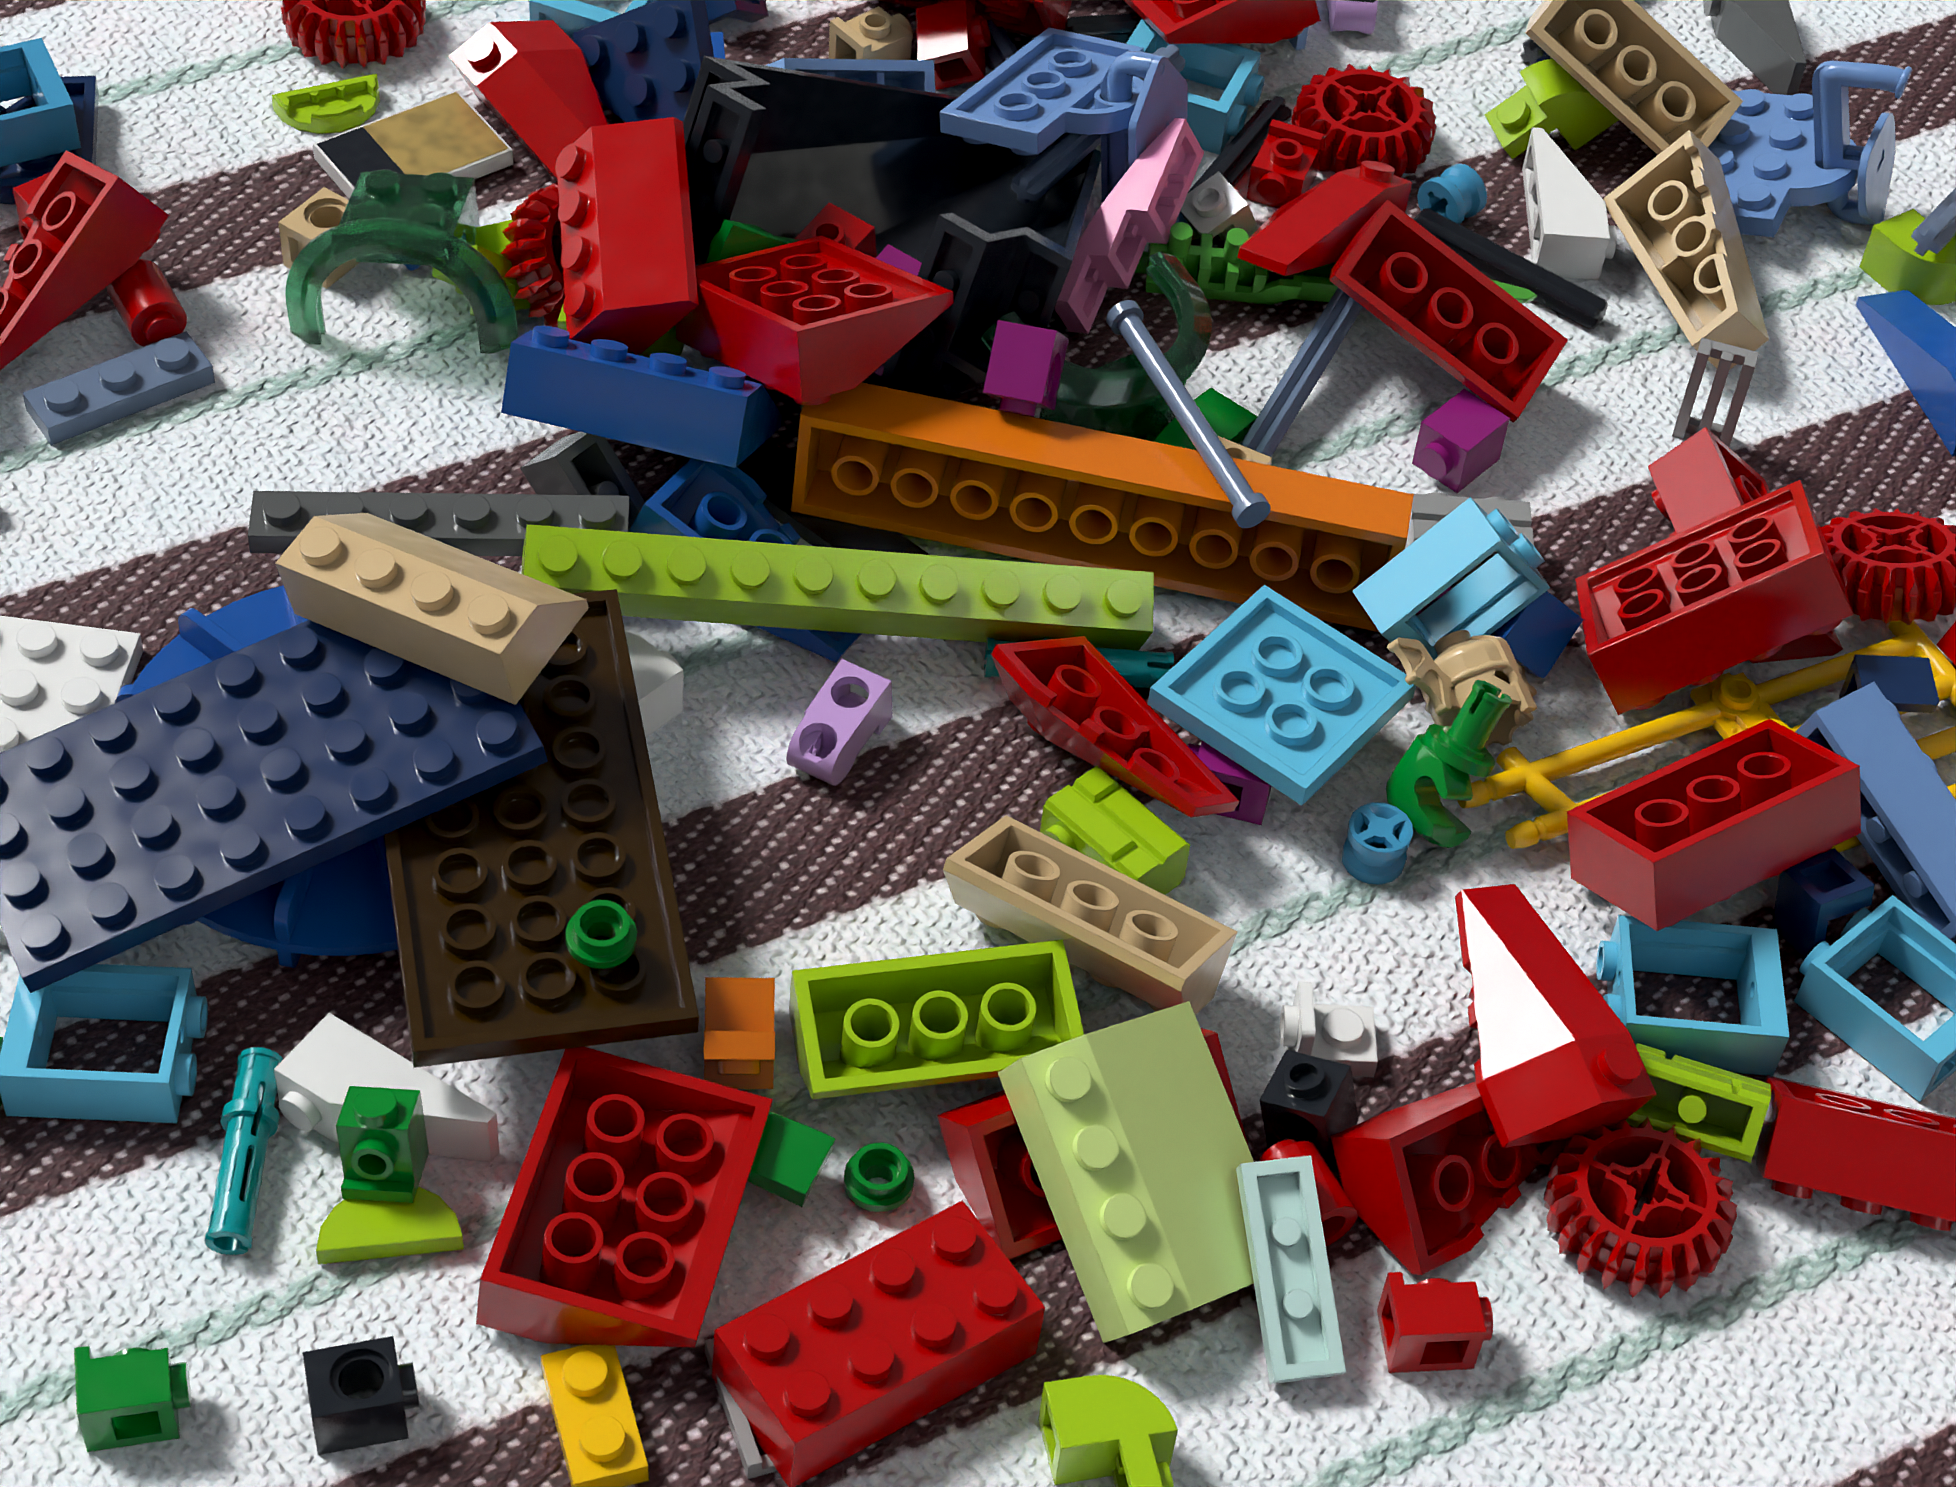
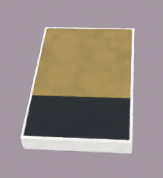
[313,90,513,220]

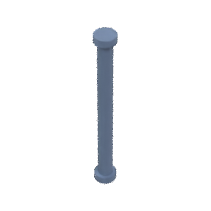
[1106,300,1271,528]

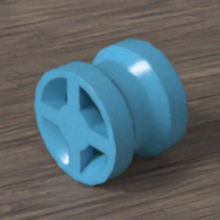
[1417,163,1487,224]
[1342,802,1413,885]

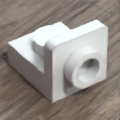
[1180,171,1258,242]
[1280,981,1378,1078]

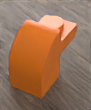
[704,977,775,1089]

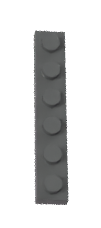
[248,491,629,556]

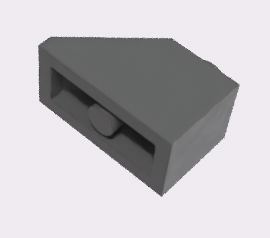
[520,432,645,530]

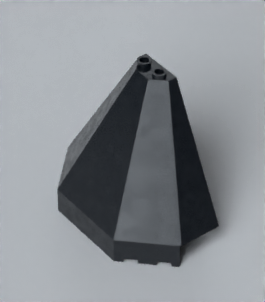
[683,56,1101,400]

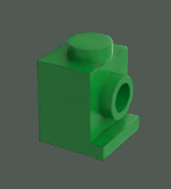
[336,1086,429,1203]
[74,1346,192,1452]

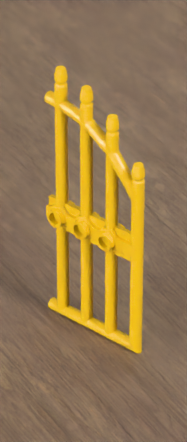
[1457,620,1956,884]

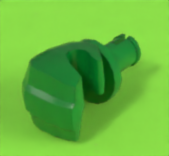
[1386,680,1512,848]

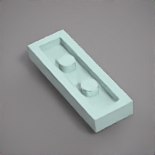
[1236,1155,1346,1384]

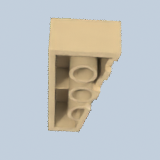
[1603,130,1769,369]

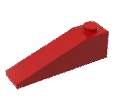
[1237,161,1413,276]

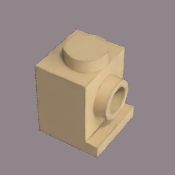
[829,6,913,60]

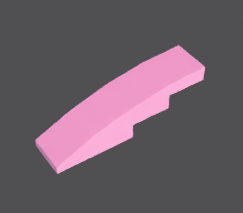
[1055,118,1204,334]

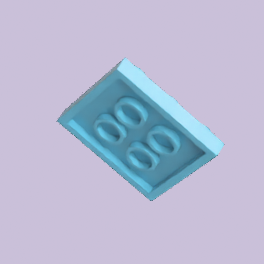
[1148,585,1416,806]

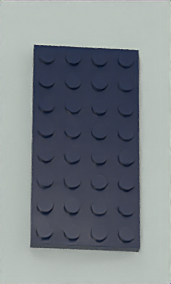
[0,620,548,993]

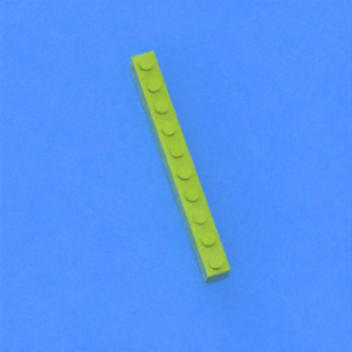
[521,524,1154,651]

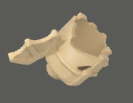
[1387,630,1537,749]

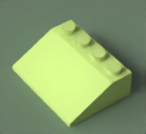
[998,1001,1254,1343]

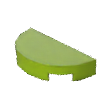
[271,74,380,134]
[316,1186,464,1265]

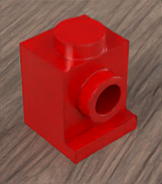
[1246,119,1324,209]
[1377,1272,1493,1373]

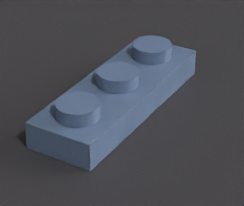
[23,331,215,446]

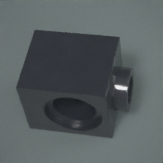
[1259,1050,1359,1171]
[302,1336,420,1455]

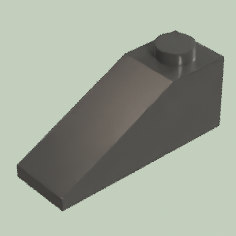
[1703,0,1807,95]

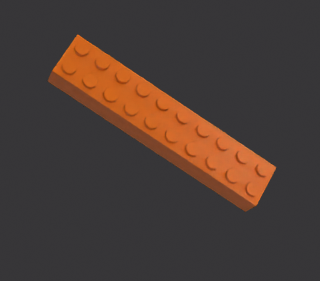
[791,382,1414,632]

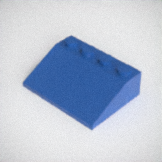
[501,326,783,468]

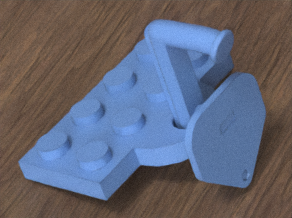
[940,28,1193,230]
[1708,61,1912,237]

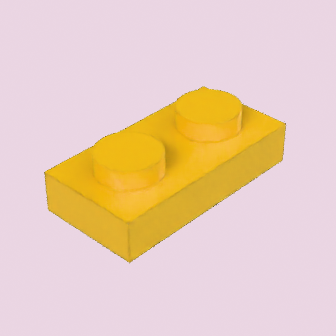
[541,1345,649,1487]

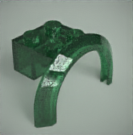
[285,170,519,354]
[981,252,1212,441]

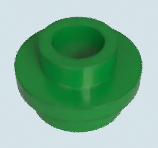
[566,900,637,968]
[843,1143,914,1212]

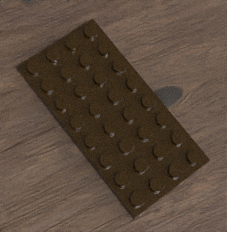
[383,589,699,1068]

